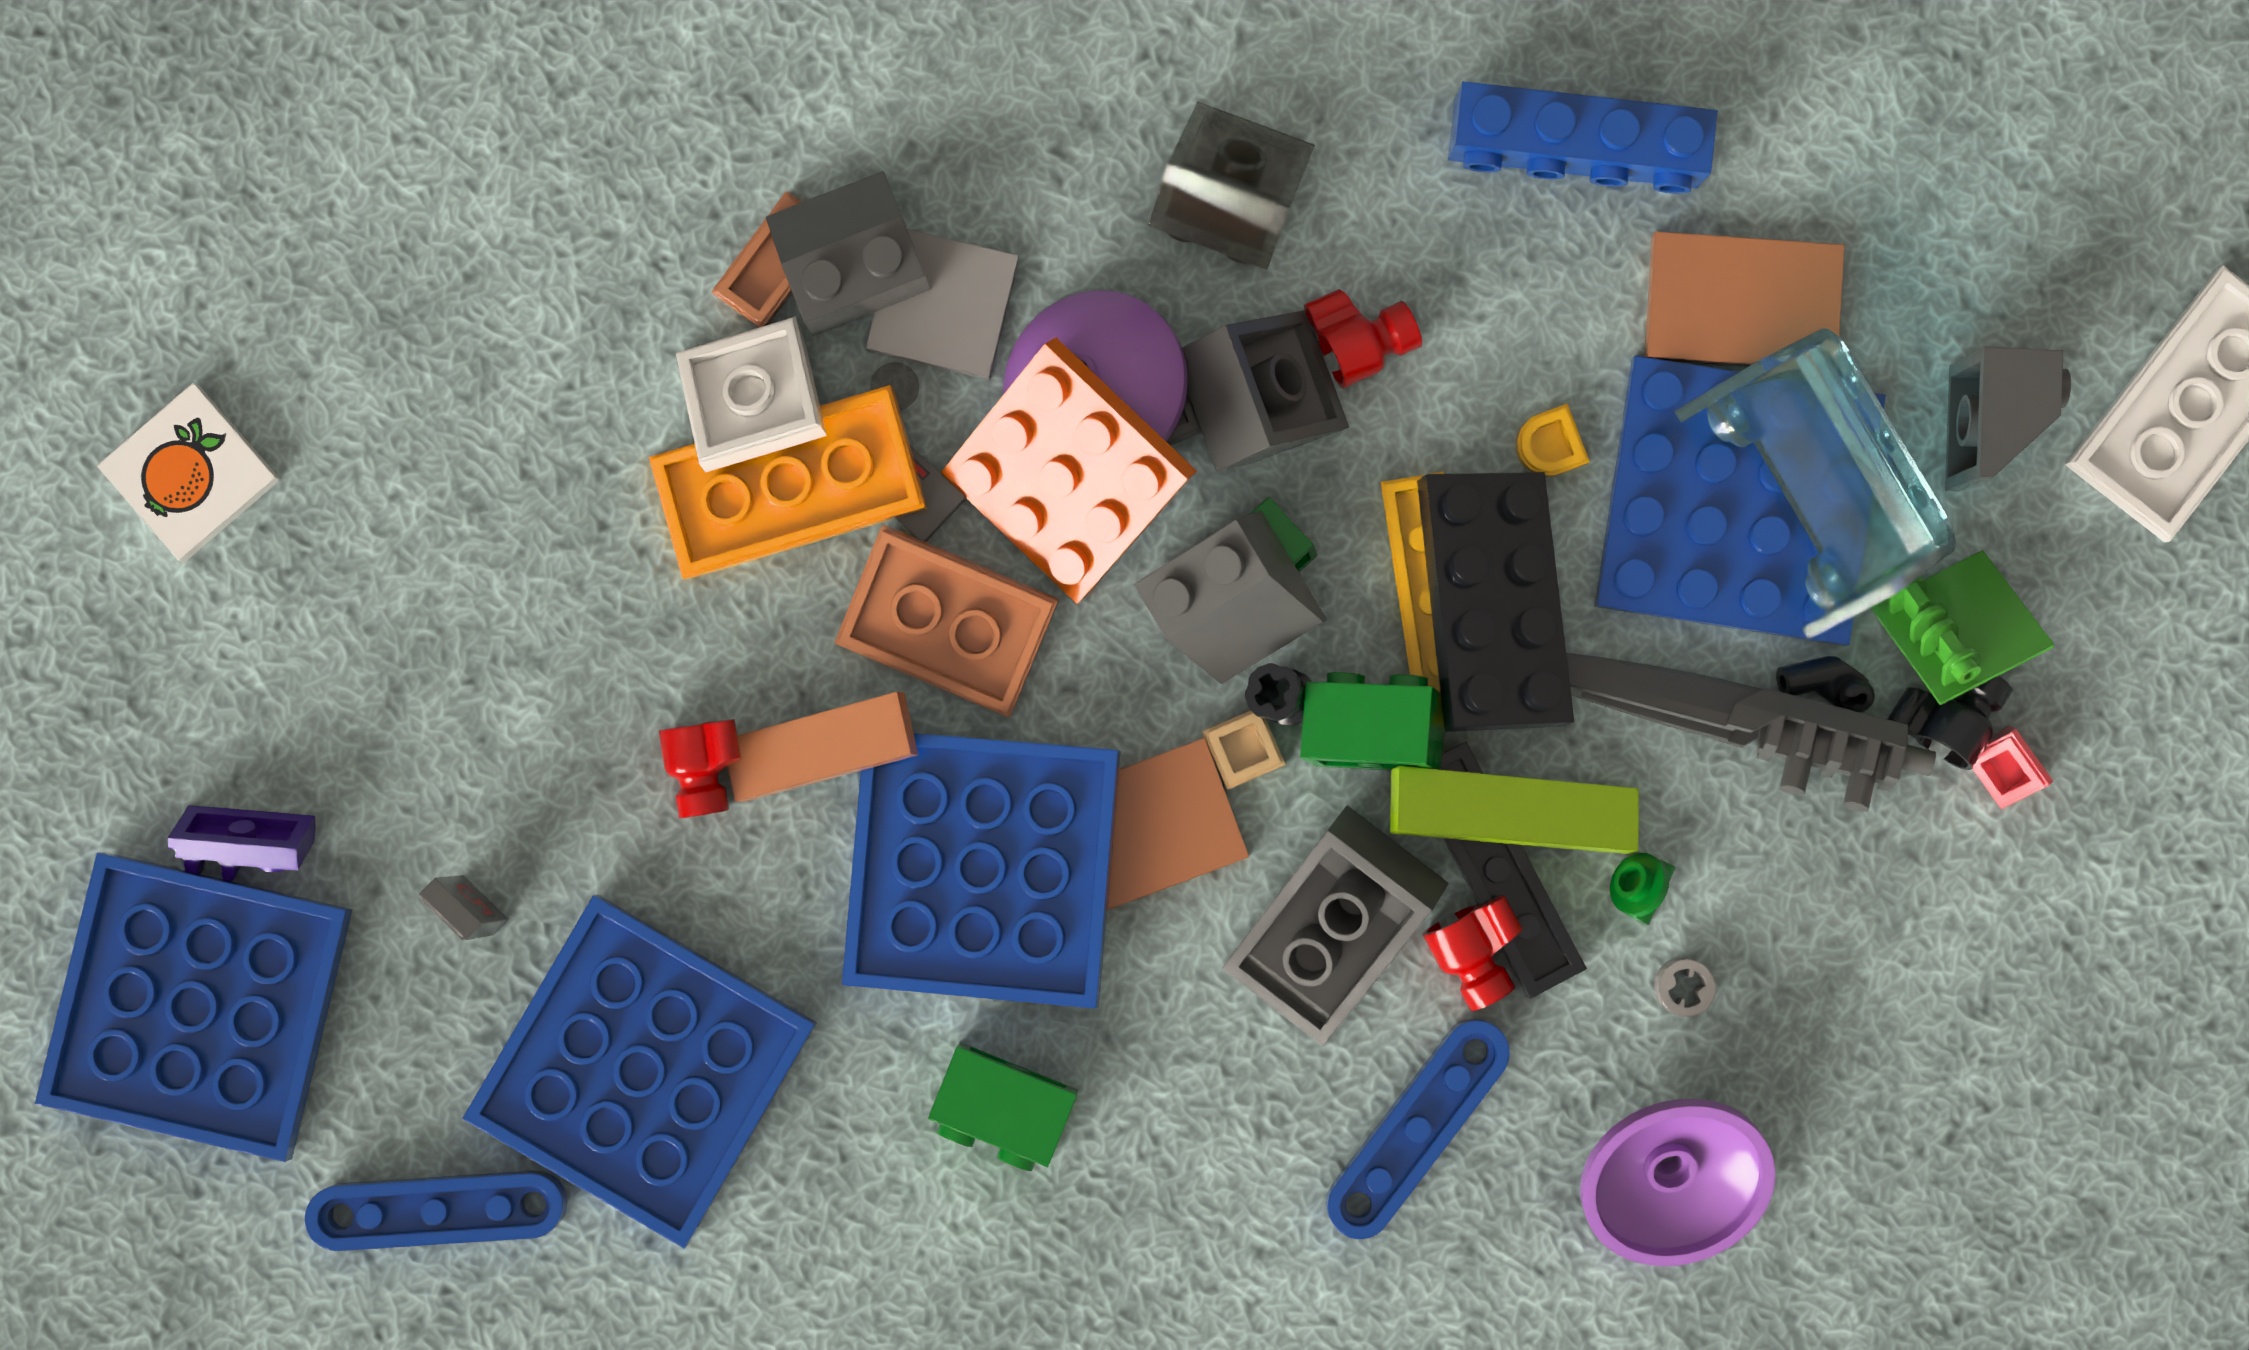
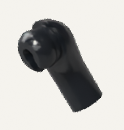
[1776,656,1875,713]

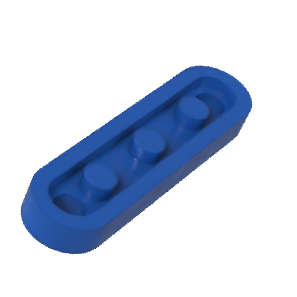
[1326,1019,1510,1239]
[305,1171,567,1251]

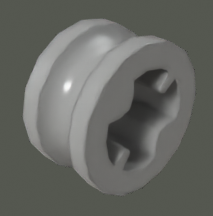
[1654,958,1716,1017]

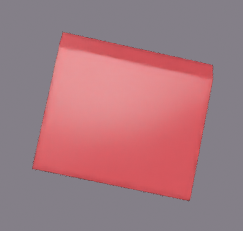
[1973,725,2053,809]

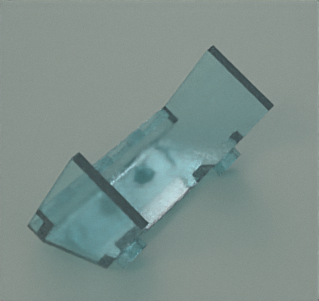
[1674,328,1956,639]

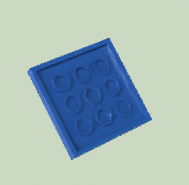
[1594,356,1886,646]
[842,733,1121,1009]
[35,852,353,1162]
[462,894,817,1249]

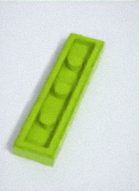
[1390,766,1639,854]

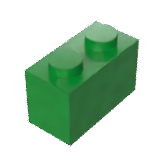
[1300,672,1444,770]
[928,1042,1078,1172]

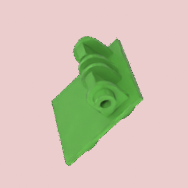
[1871,550,2054,705]

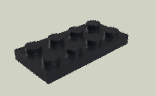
[1417,472,1574,732]

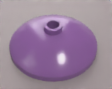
[1003,290,1188,441]
[1580,1099,1775,1266]

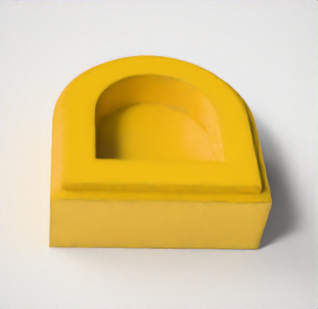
[1515,403,1590,477]

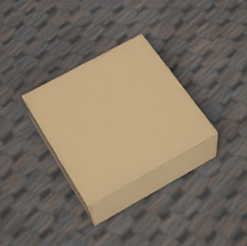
[1202,711,1286,790]

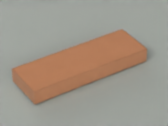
[727,691,918,802]

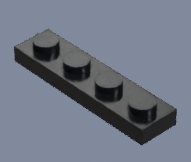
[1441,741,1587,999]

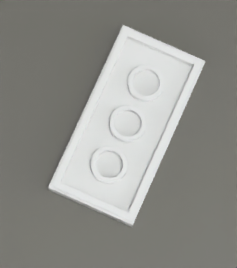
[2065,265,2249,542]

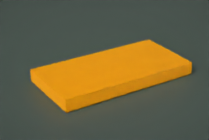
[649,385,928,579]

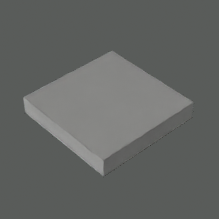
[866,229,1019,380]

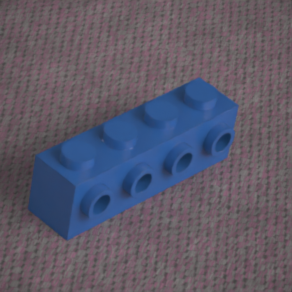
[1448,81,1718,194]

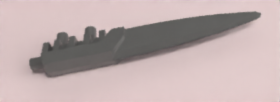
[1566,653,1936,812]

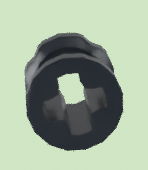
[1245,663,1312,726]

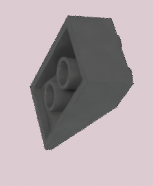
[1222,805,1449,1046]

